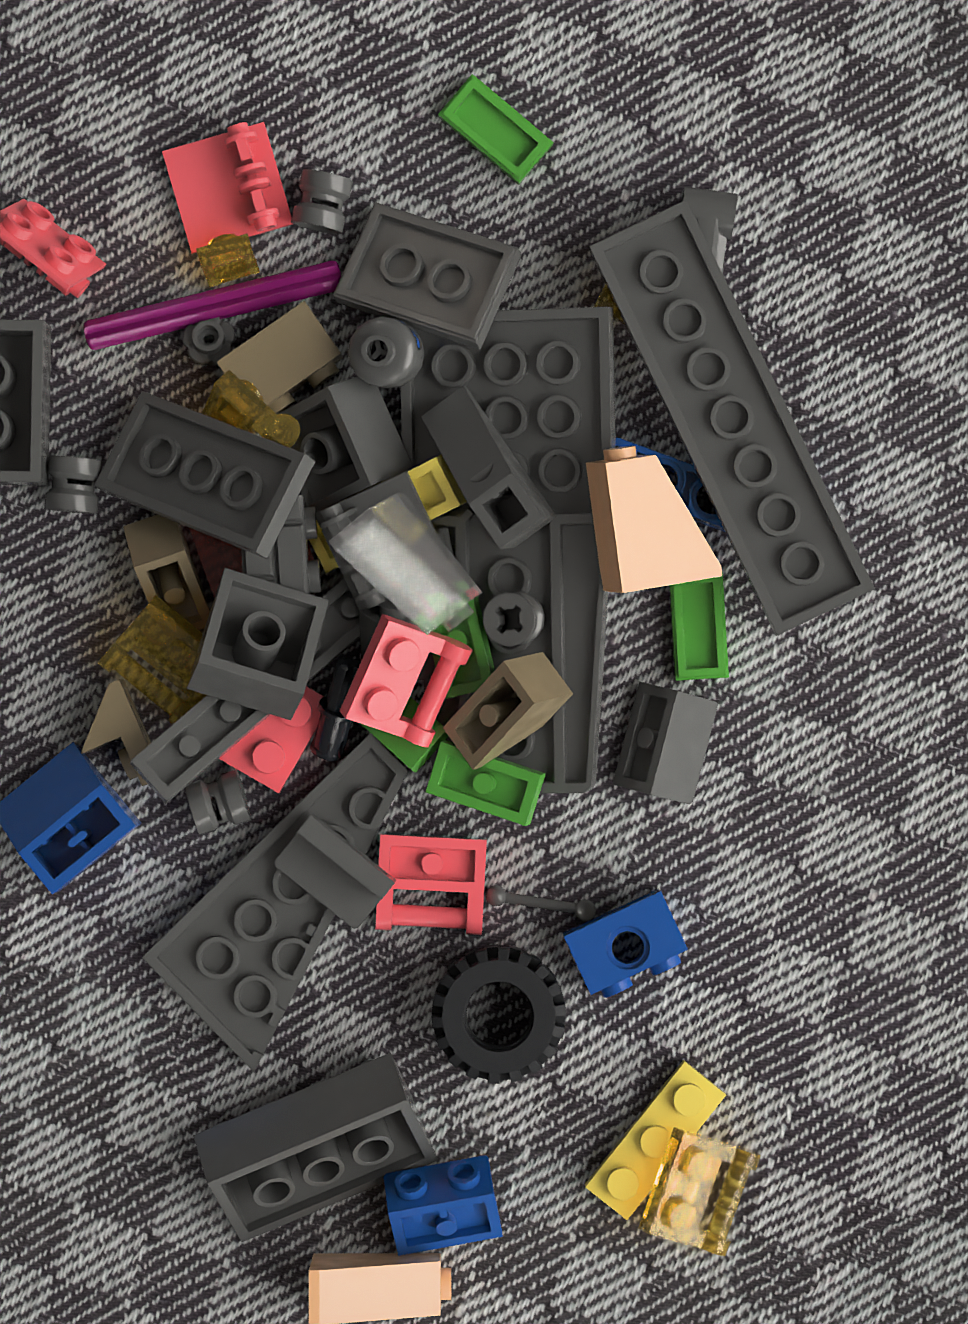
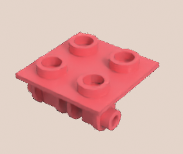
[162,122,293,254]
[0,199,107,298]

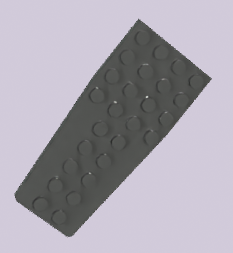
[401,307,616,793]

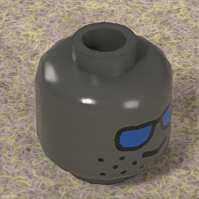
[348,316,424,388]

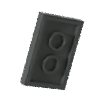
[333,202,522,350]

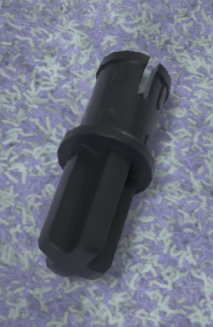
[310,657,361,761]

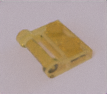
[202,370,300,448]
[97,595,207,725]
[638,1127,761,1256]

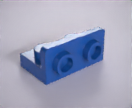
[384,1155,503,1256]

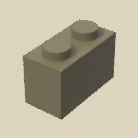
[217,301,343,419]

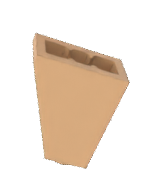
[586,446,722,593]
[309,1253,452,1324]

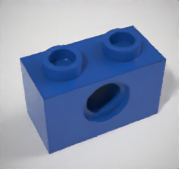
[563,888,688,998]

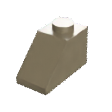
[123,515,210,641]
[443,652,573,770]

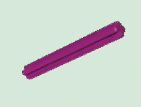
[83,260,341,350]

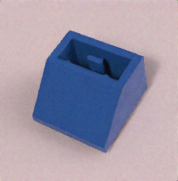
[0,741,142,894]

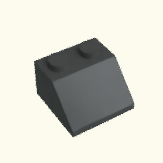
[263,376,413,513]
[187,568,329,720]

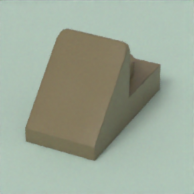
[81,679,152,786]

